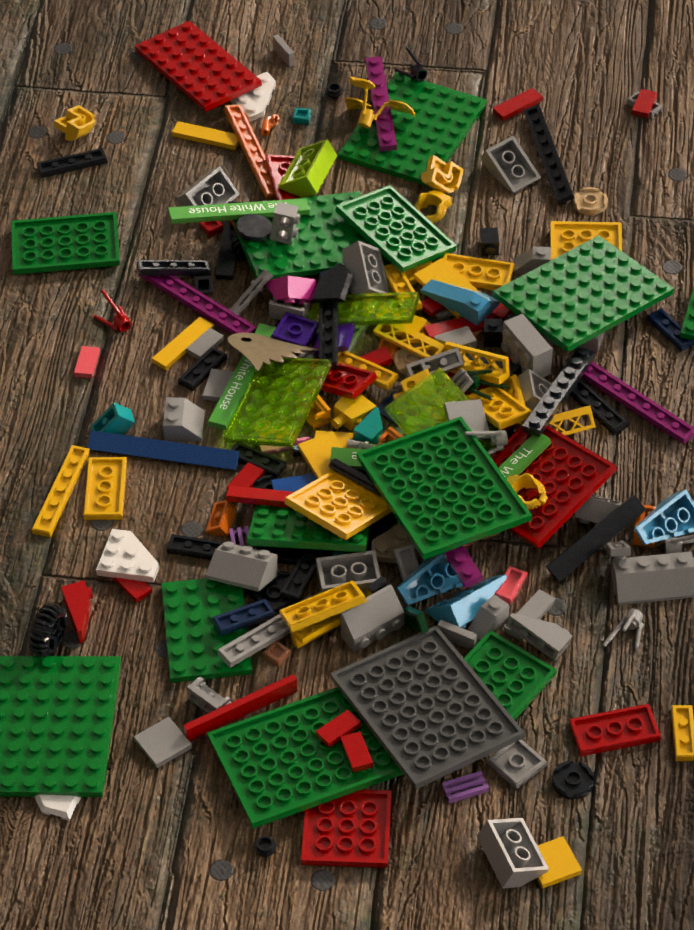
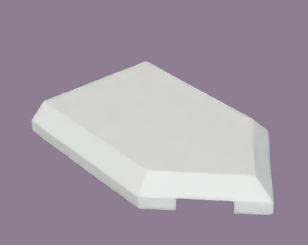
[34,795,81,821]

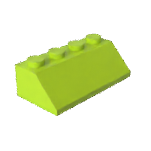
[278,139,337,198]

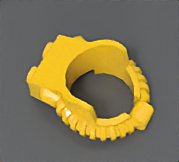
[414,189,452,223]
[507,473,548,510]

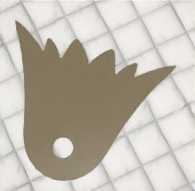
[228,333,319,371]

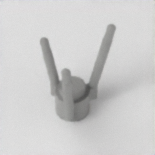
[464,430,508,455]
[665,535,694,561]
[602,609,644,650]

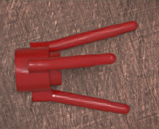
[93,290,132,332]

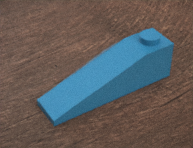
[420,279,500,326]
[634,489,694,545]
[396,553,463,605]
[425,574,507,629]

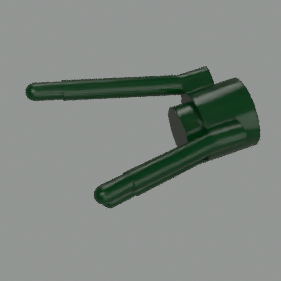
[462,369,510,400]

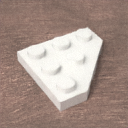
[230,72,276,122]
[96,529,159,583]

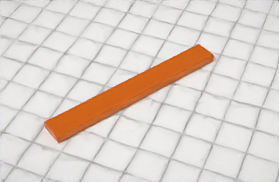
[224,105,275,199]

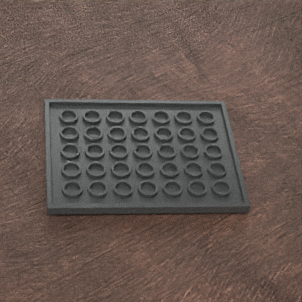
[331,626,525,789]

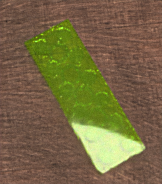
[308,292,420,325]

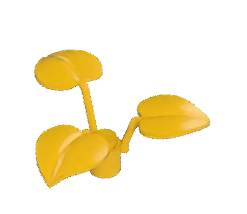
[345,77,415,129]

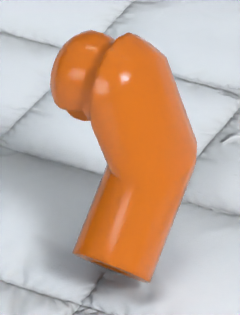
[261,114,280,136]

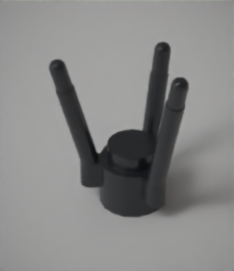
[394,47,428,81]

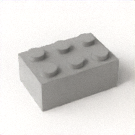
[501,314,553,377]
[316,550,381,597]

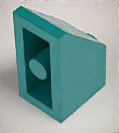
[90,402,135,435]
[353,407,383,445]

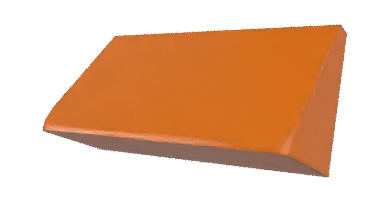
[206,500,237,537]

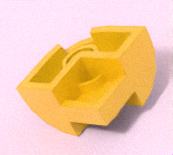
[54,105,95,141]
[421,155,464,194]

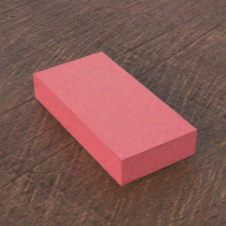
[74,346,100,379]
[495,566,528,605]

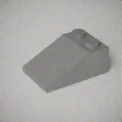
[480,136,541,194]

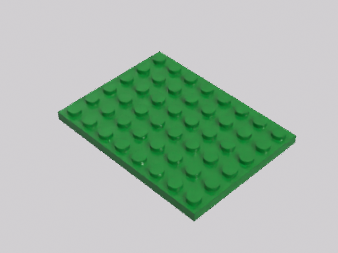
[338,72,487,188]
[230,191,392,280]
[492,235,674,352]
[356,416,532,560]
[0,656,122,797]
[207,687,403,829]

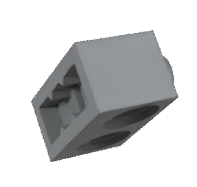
[270,202,301,245]

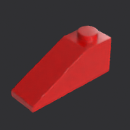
[61,580,93,643]

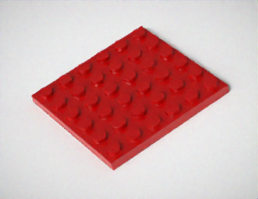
[490,426,617,549]

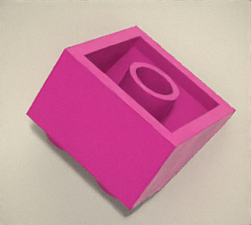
[265,276,316,306]

